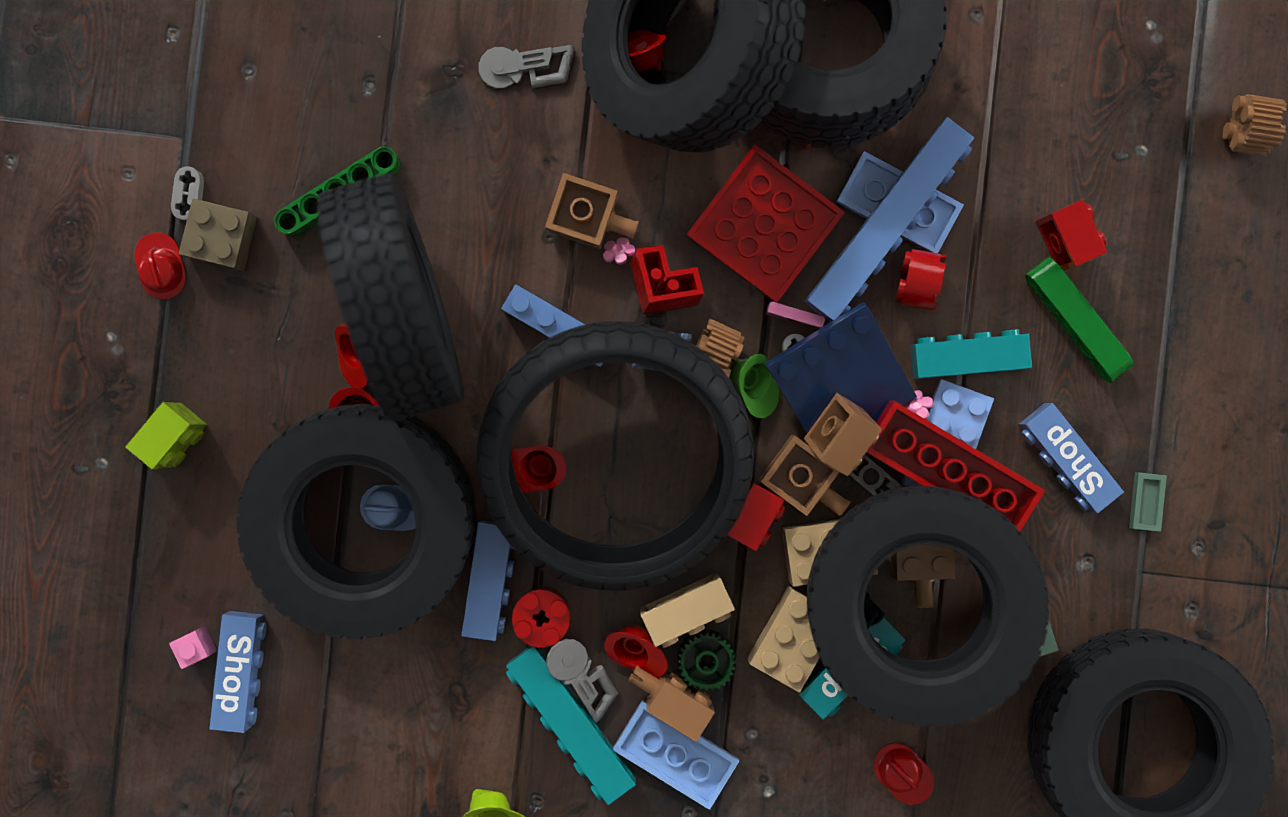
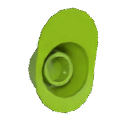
[463,789,525,817]

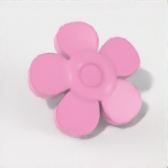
[603,238,635,265]
[903,390,933,419]

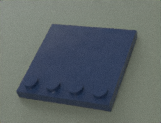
[765,302,917,434]

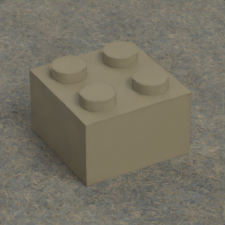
[179,198,258,271]

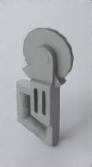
[479,45,575,89]
[546,639,619,723]

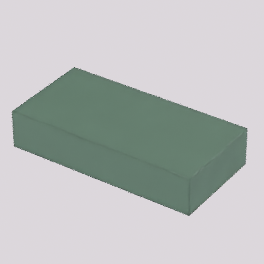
[1129,472,1167,532]

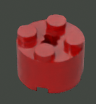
[895,249,946,311]
[512,586,571,648]

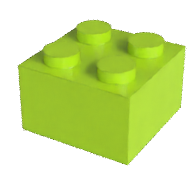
[126,402,207,470]

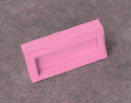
[765,302,825,330]

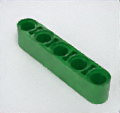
[274,147,401,237]
[1025,257,1134,383]

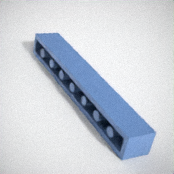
[804,117,974,322]

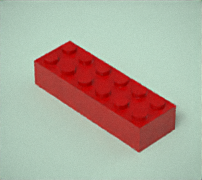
[866,400,1045,532]

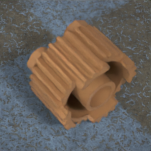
[1223,94,1287,157]
[696,319,744,378]

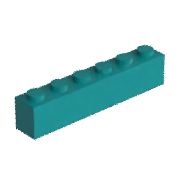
[506,646,636,805]

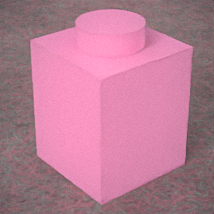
[169,626,217,669]

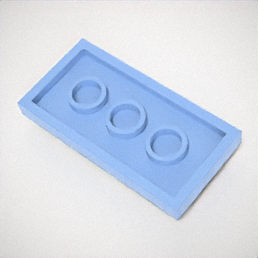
[836,151,964,253]
[901,379,994,487]
[613,699,739,810]

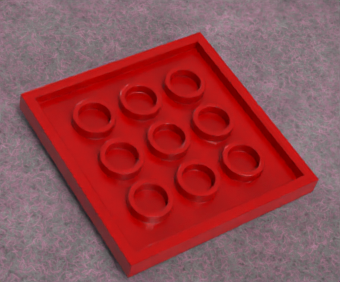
[686,144,845,303]

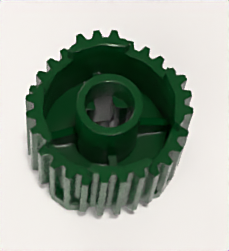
[677,629,736,691]

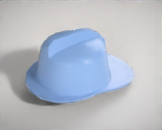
[360,484,416,531]

